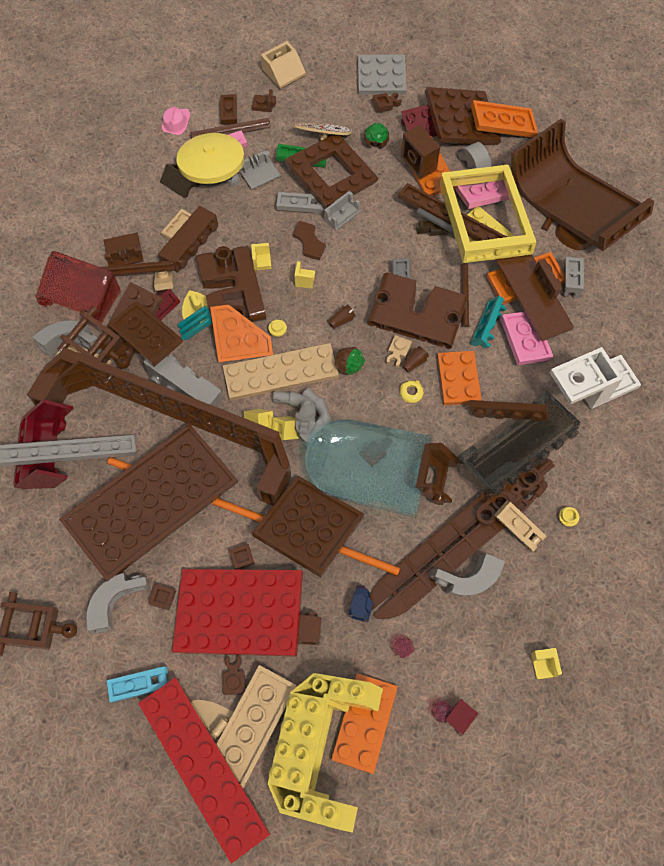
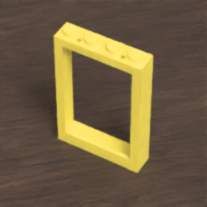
[440,165,536,263]

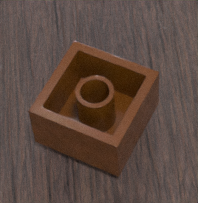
[401,125,440,179]

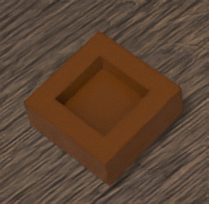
[229,544,255,570]
[148,584,176,611]

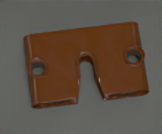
[196,245,266,330]
[367,273,468,349]

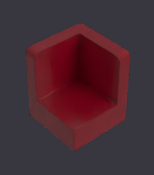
[446,699,479,736]

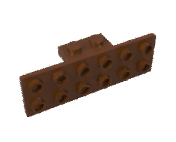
[495,254,574,342]

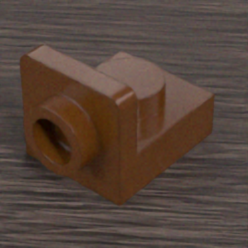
[252,89,276,112]

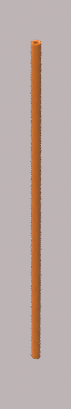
[107,457,400,576]

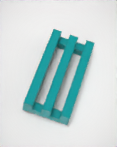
[178,306,212,341]

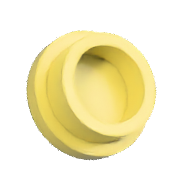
[269,320,287,337]
[559,507,579,527]

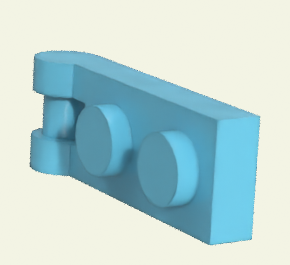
[107,667,169,703]

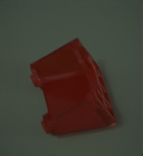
[35,251,121,324]

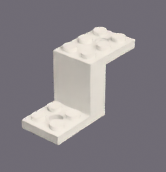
[550,347,641,409]

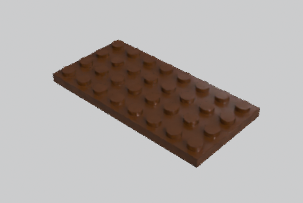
[59,423,238,582]

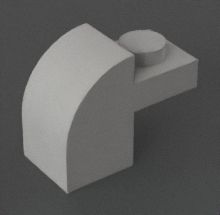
[457,142,492,169]

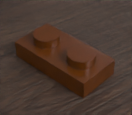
[220,94,237,124]

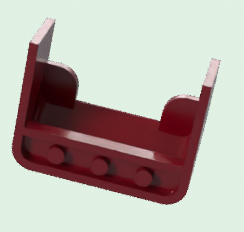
[13,399,73,489]

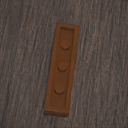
[469,400,549,422]

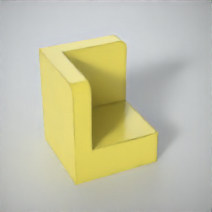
[251,243,272,270]
[295,261,315,289]
[244,409,273,429]
[272,416,300,440]
[531,648,562,679]

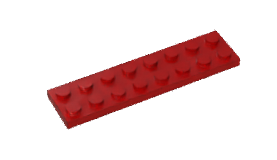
[138,678,271,864]

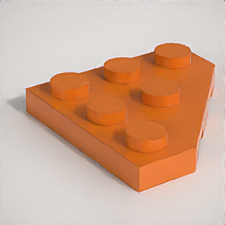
[210,305,273,362]

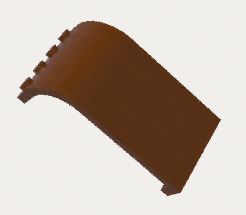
[511,119,654,251]

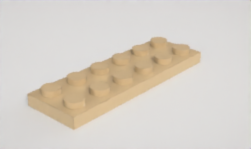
[223,343,339,401]
[217,665,297,789]

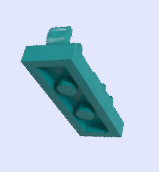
[470,295,507,348]

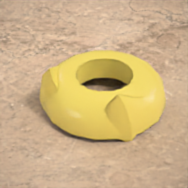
[400,381,424,403]

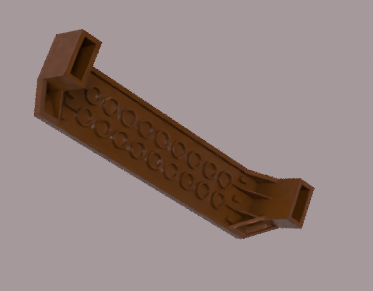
[27,348,291,506]

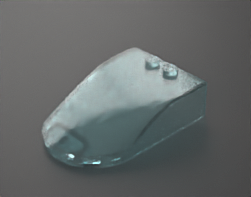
[305,420,433,518]

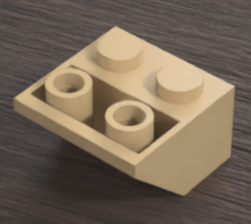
[261,41,306,89]

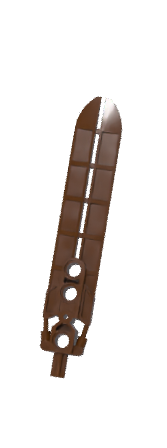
[370,458,555,619]

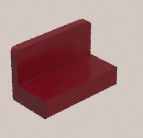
[155,289,181,321]

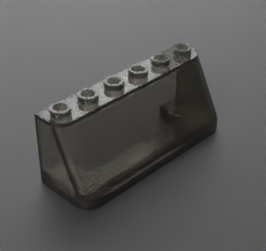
[456,391,581,496]

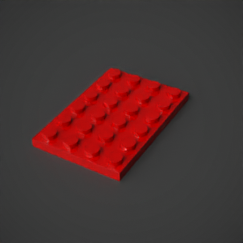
[172,569,303,657]

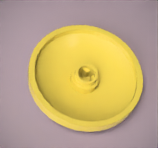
[176,133,245,184]

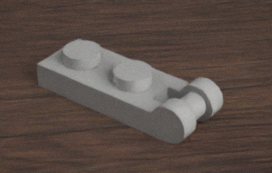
[276,192,324,215]

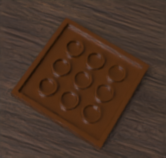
[425,87,501,145]
[252,475,364,578]

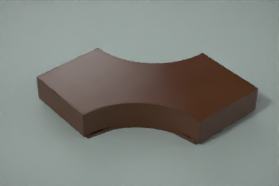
[293,221,326,261]

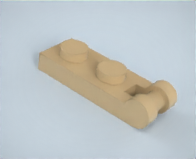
[494,500,547,552]

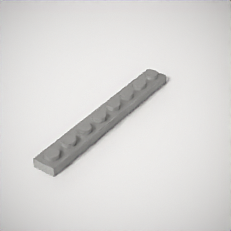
[0,435,136,466]

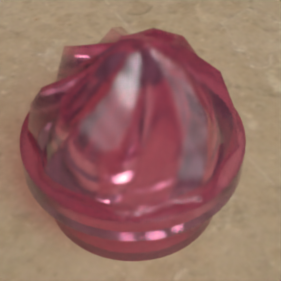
[393,636,415,658]
[431,700,453,723]

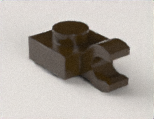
[416,221,448,236]

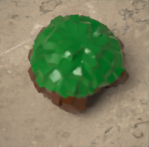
[364,123,389,149]
[335,347,365,375]

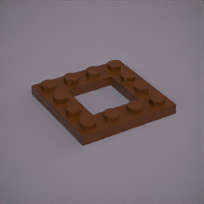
[285,134,378,209]

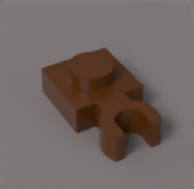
[371,93,402,112]
[223,656,245,696]

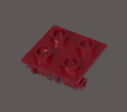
[401,104,437,137]

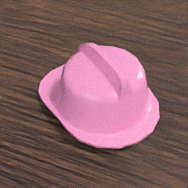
[162,106,190,135]

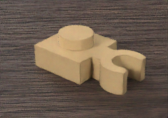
[386,335,412,368]

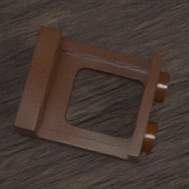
[416,443,460,505]

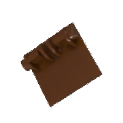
[104,232,144,266]

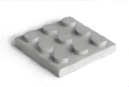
[358,54,407,95]

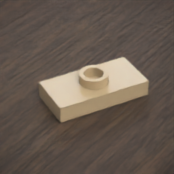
[161,209,192,240]
[154,271,174,291]

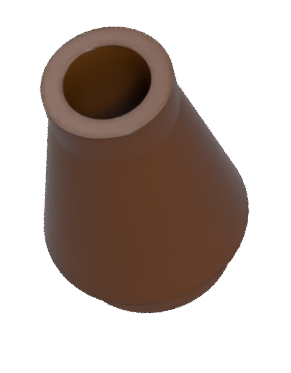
[328,304,356,329]
[401,346,429,373]

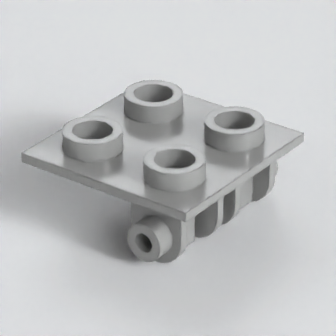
[239,150,281,190]

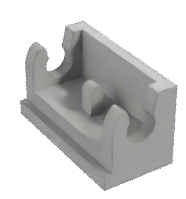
[324,191,361,231]
[564,257,584,299]

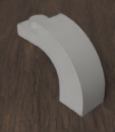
[32,321,101,357]
[429,553,505,596]
[86,573,150,634]

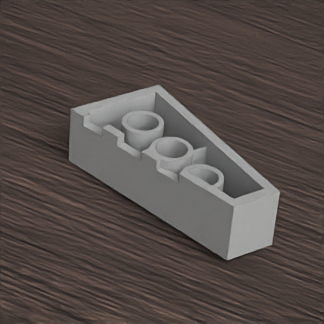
[143,355,223,407]

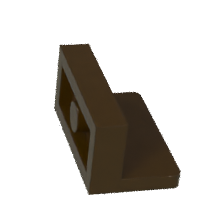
[160,164,200,198]

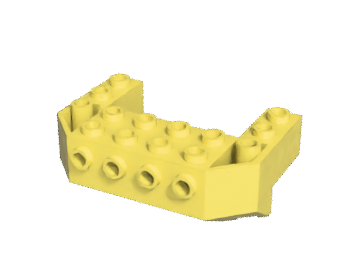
[268,673,383,833]

